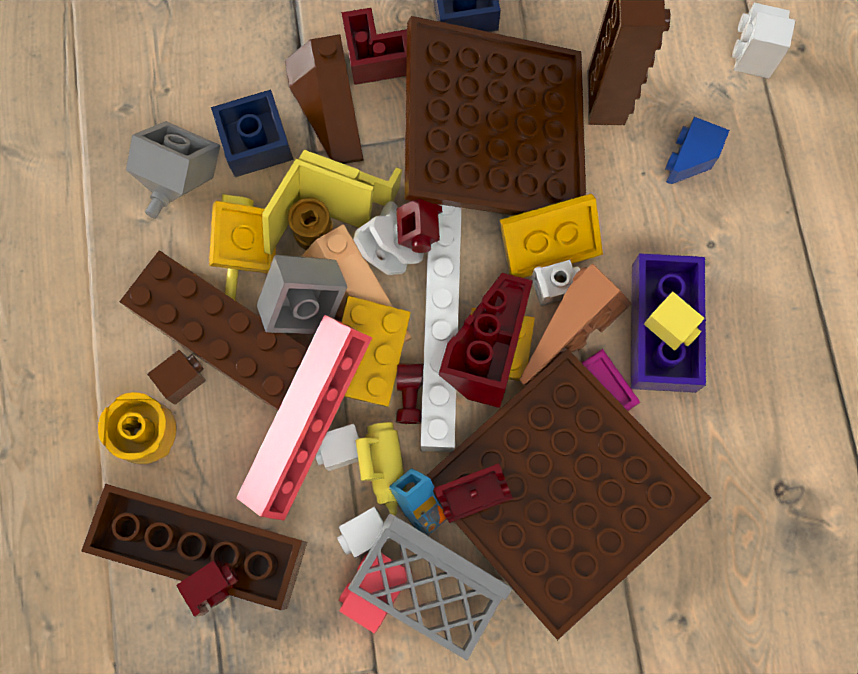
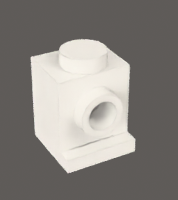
[531,260,580,306]

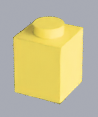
[644,291,704,351]

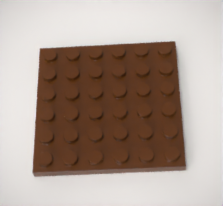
[405,16,586,215]
[426,348,711,641]

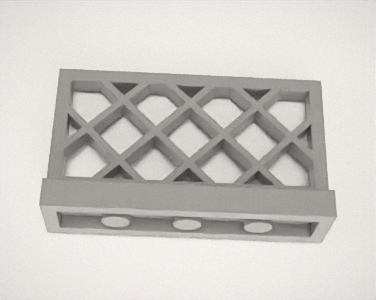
[348,513,512,660]

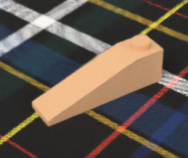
[302,224,412,343]

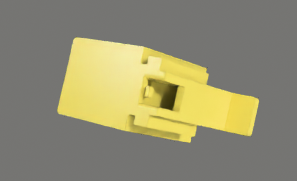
[262,150,402,255]

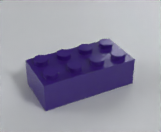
[631,253,706,393]

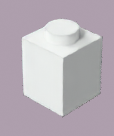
[315,423,360,471]
[337,506,391,558]

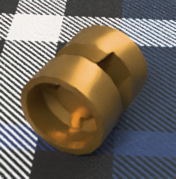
[288,198,334,250]

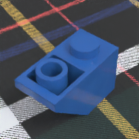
[665,117,730,184]

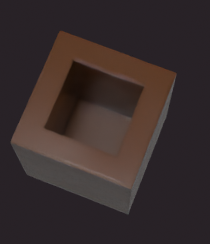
[147,350,206,405]

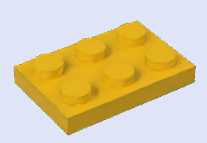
[499,194,603,278]
[341,296,411,407]

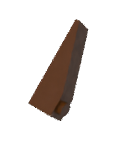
[285,34,364,164]

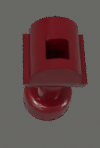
[396,363,424,424]

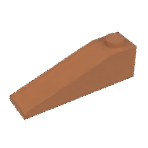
[520,264,632,385]

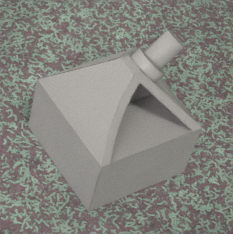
[126,121,220,219]
[257,255,347,334]

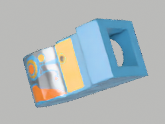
[389,468,447,536]

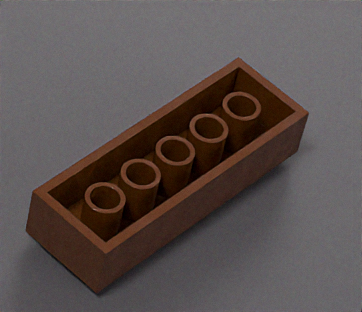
[587,0,671,125]
[119,250,308,411]
[81,484,307,610]

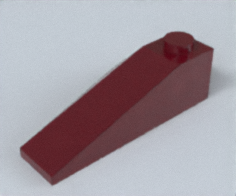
[438,273,533,408]

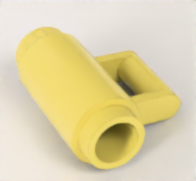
[355,422,406,516]

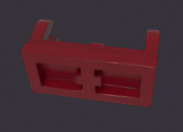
[434,463,513,523]

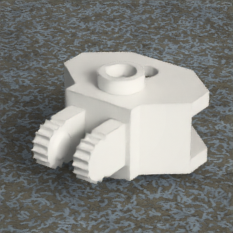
[353,201,424,275]

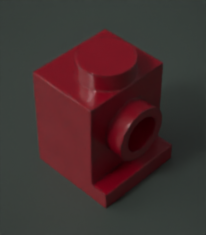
[396,199,443,253]
[176,560,239,617]

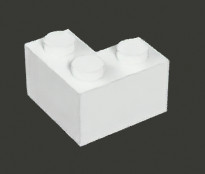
[732,2,795,79]

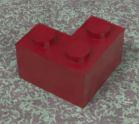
[341,8,407,85]

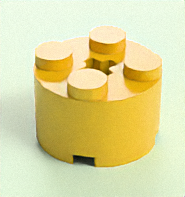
[98,392,176,464]

